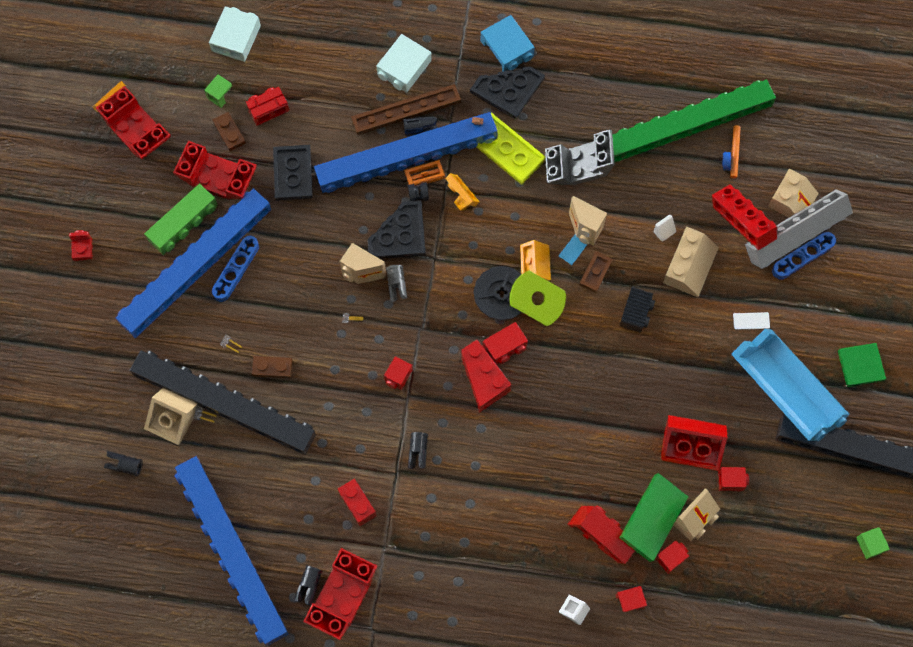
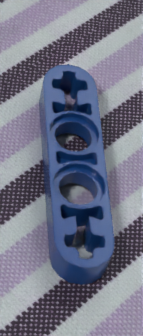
[772,232,836,279]
[212,236,259,302]

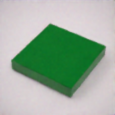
[838,343,886,387]

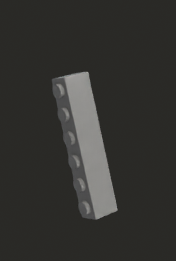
[745,189,853,269]

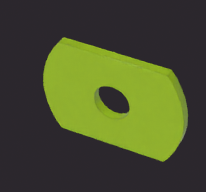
[510,270,566,326]

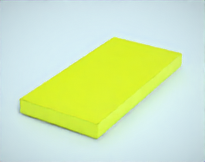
[476,113,546,185]

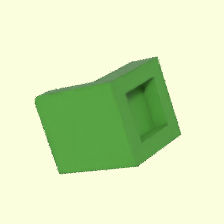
[204,75,232,108]
[856,527,890,560]

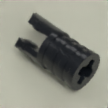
[403,116,437,135]
[408,432,428,469]
[104,451,143,477]
[295,565,323,605]

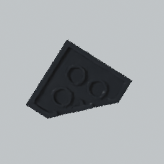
[470,66,545,120]
[368,201,426,259]

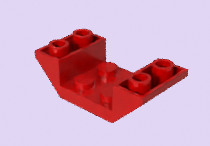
[96,86,171,159]
[173,141,257,200]
[303,548,377,640]

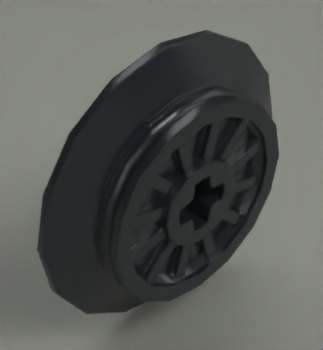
[473,266,522,320]

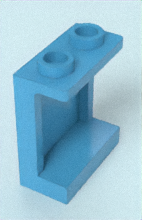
[480,15,535,71]

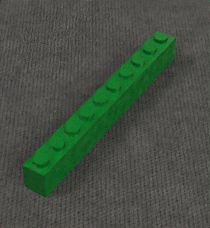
[612,80,776,163]

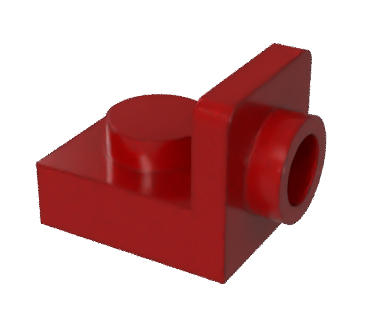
[69,230,92,261]

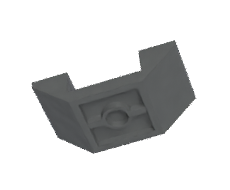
[545,129,614,185]

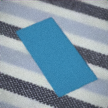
[559,234,588,265]

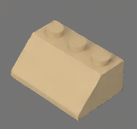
[663,226,719,297]

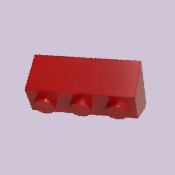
[661,415,727,471]

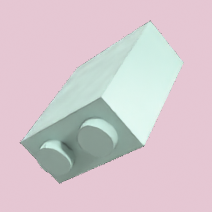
[209,6,261,62]
[377,34,431,93]

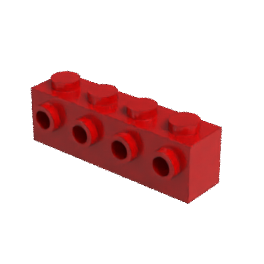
[712,184,778,250]

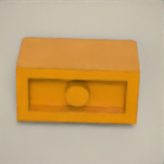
[520,240,551,281]

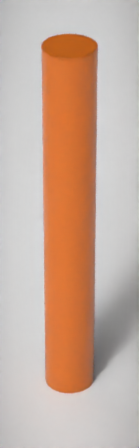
[730,125,741,179]

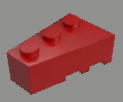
[461,340,511,413]
[567,505,635,564]

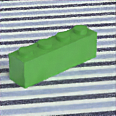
[144,184,218,255]

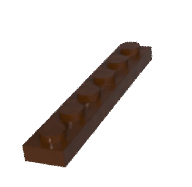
[351,84,461,135]

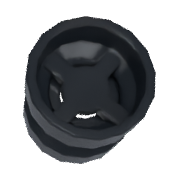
[408,182,429,201]

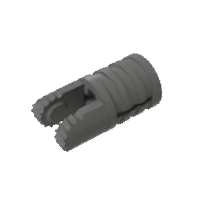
[386,265,407,302]

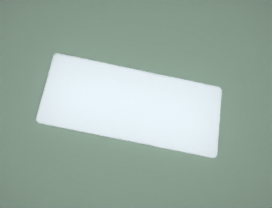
[733,312,770,329]

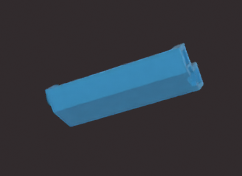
[732,328,850,441]

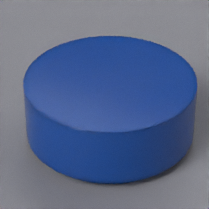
[723,152,731,171]

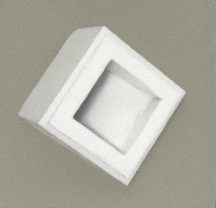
[654,215,676,241]
[559,595,590,625]

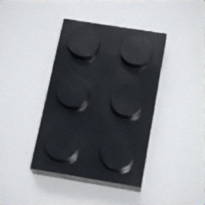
[273,145,313,201]

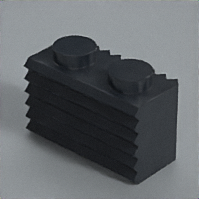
[619,287,655,333]

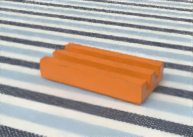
[404,160,445,185]

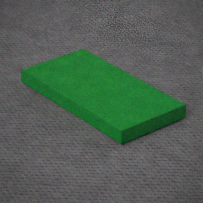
[619,473,688,562]

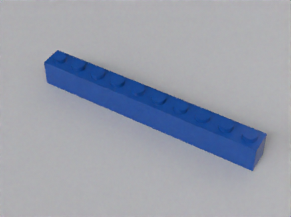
[314,112,498,193]
[116,188,271,338]
[175,456,289,646]

